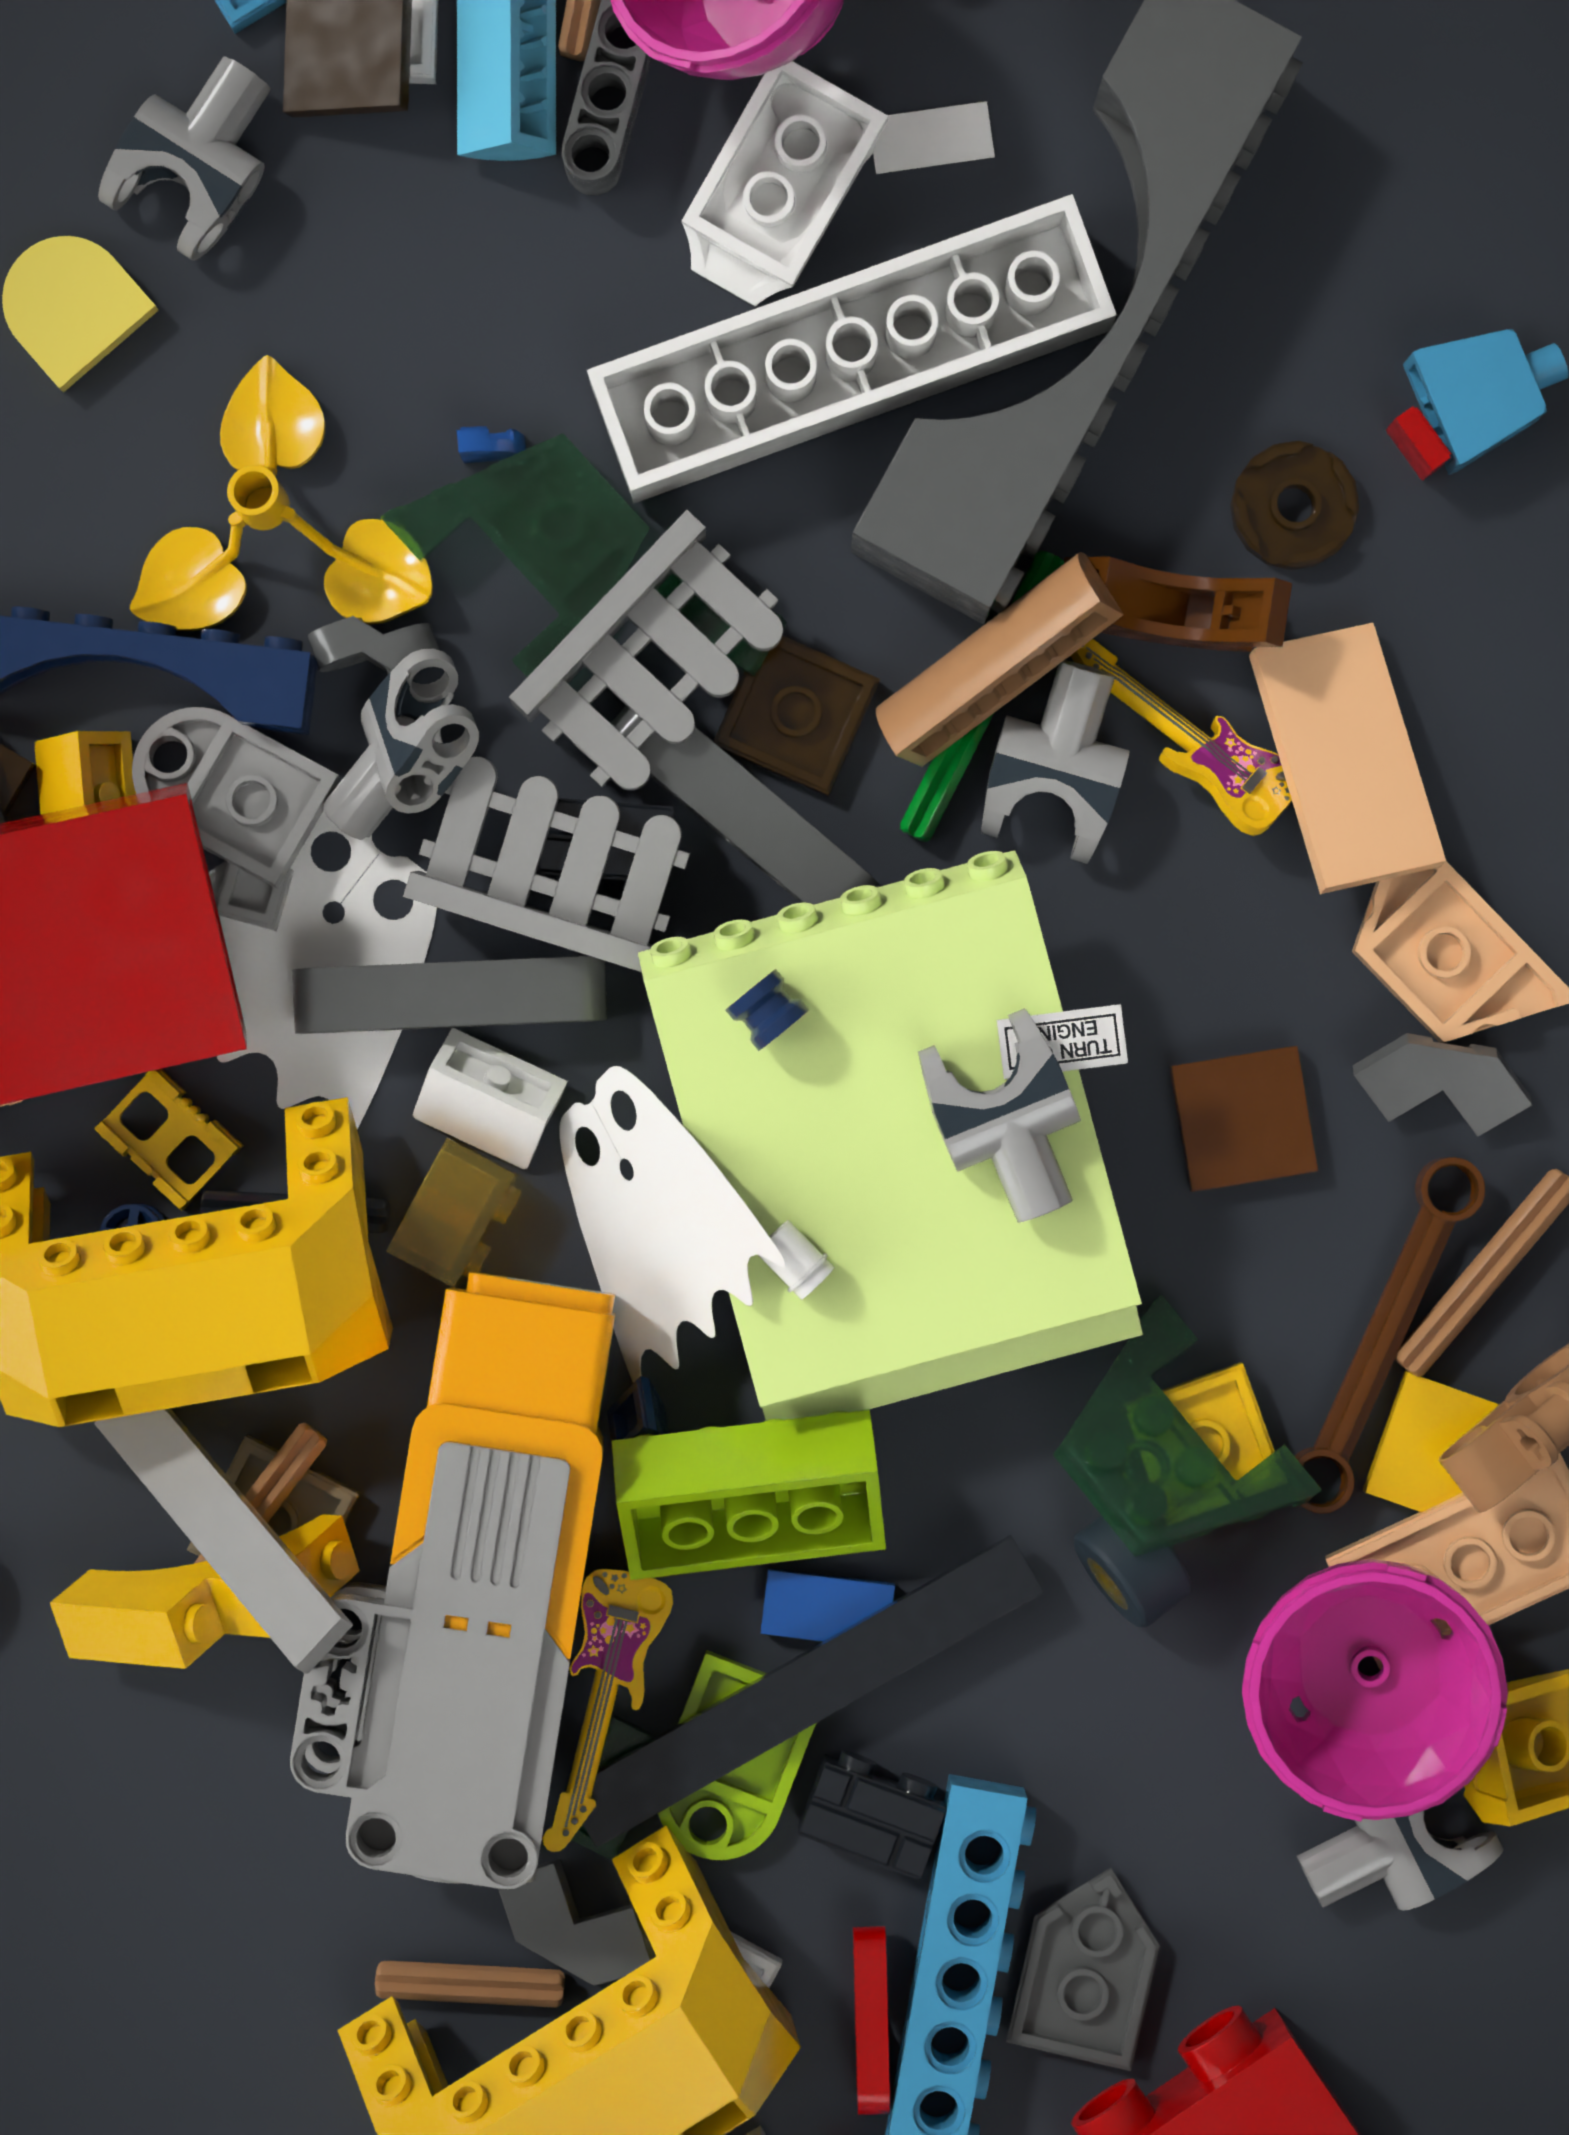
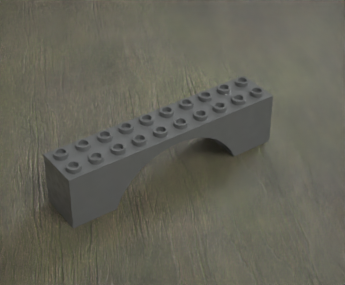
[850,0,1303,625]

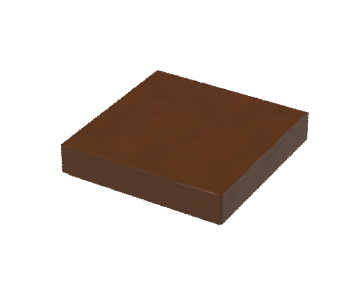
[1169,1045,1318,1192]

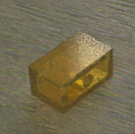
[386,1138,522,1288]

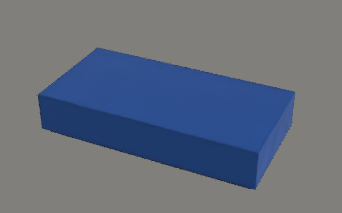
[760,1568,895,1641]

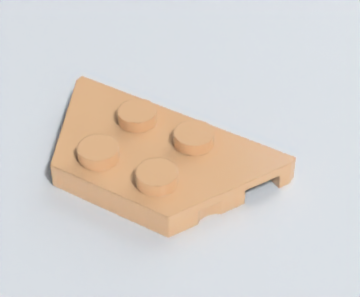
[1352,861,1569,1043]

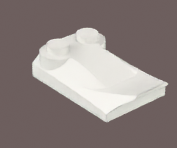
[682,61,888,306]

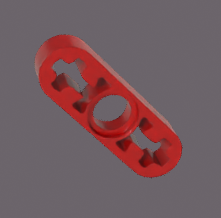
[853,1926,890,2115]

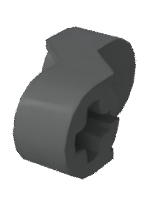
[308,616,440,675]

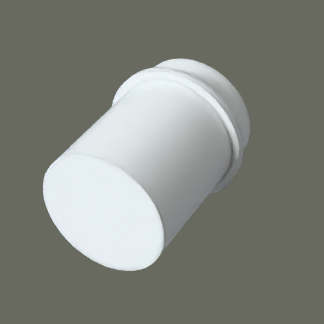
[757,1220,835,1300]

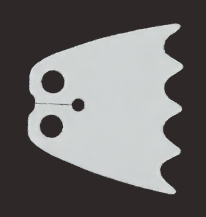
[209,811,437,1130]
[559,1066,786,1383]

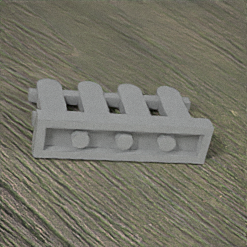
[509,510,783,791]
[403,757,690,972]

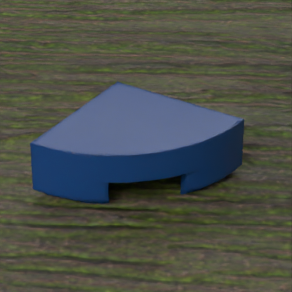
[457,426,527,463]

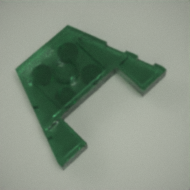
[381,433,650,678]
[1053,1295,1322,1557]

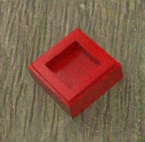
[1386,406,1451,481]

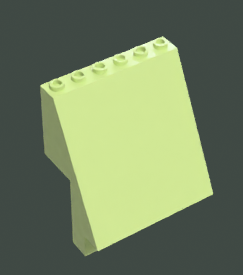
[638,850,1143,1420]

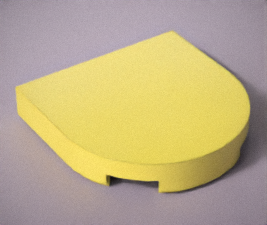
[2,236,159,393]

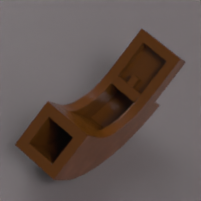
[1064,557,1292,652]

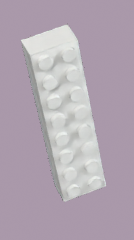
[587,194,1117,503]

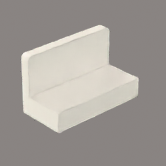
[413,1028,568,1169]

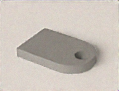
[132,707,341,889]

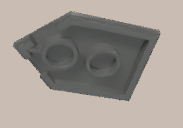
[1006,1867,1160,2071]

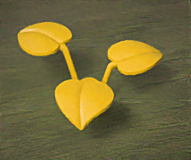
[130,355,433,631]

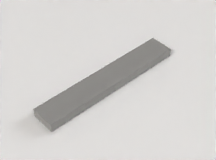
[94,1408,353,1674]

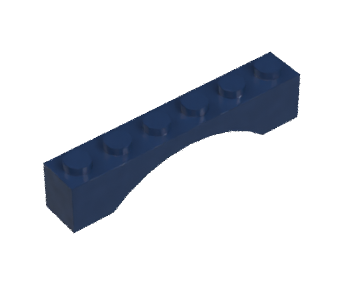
[0,606,317,735]

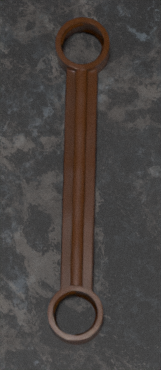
[1285,1157,1485,1514]

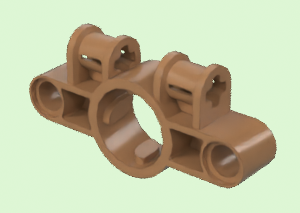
[1438,1343,1569,1513]

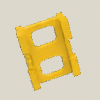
[94,1069,244,1211]

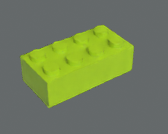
[612,1409,886,1580]

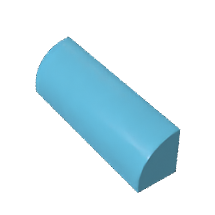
[457,0,556,161]

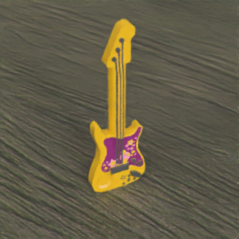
[1070,639,1292,836]
[543,1569,673,1852]

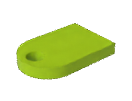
[658,1650,816,1860]

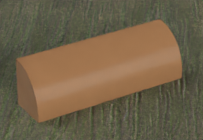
[876,552,1124,767]

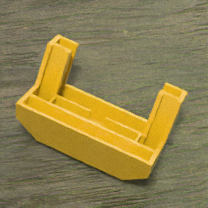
[0,1097,393,1427]
[338,1825,801,2135]

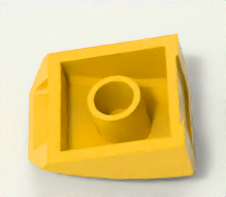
[1463,1669,1569,1827]

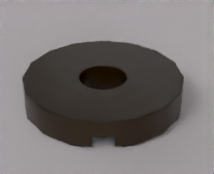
[1230,441,1359,570]

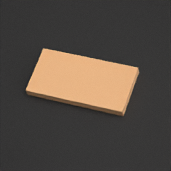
[1249,623,1446,894]
[1325,1453,1569,1670]

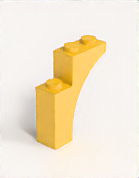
[50,1514,360,1669]

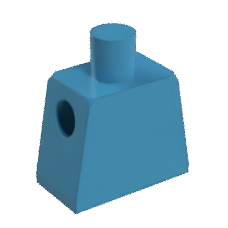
[1403,329,1569,475]

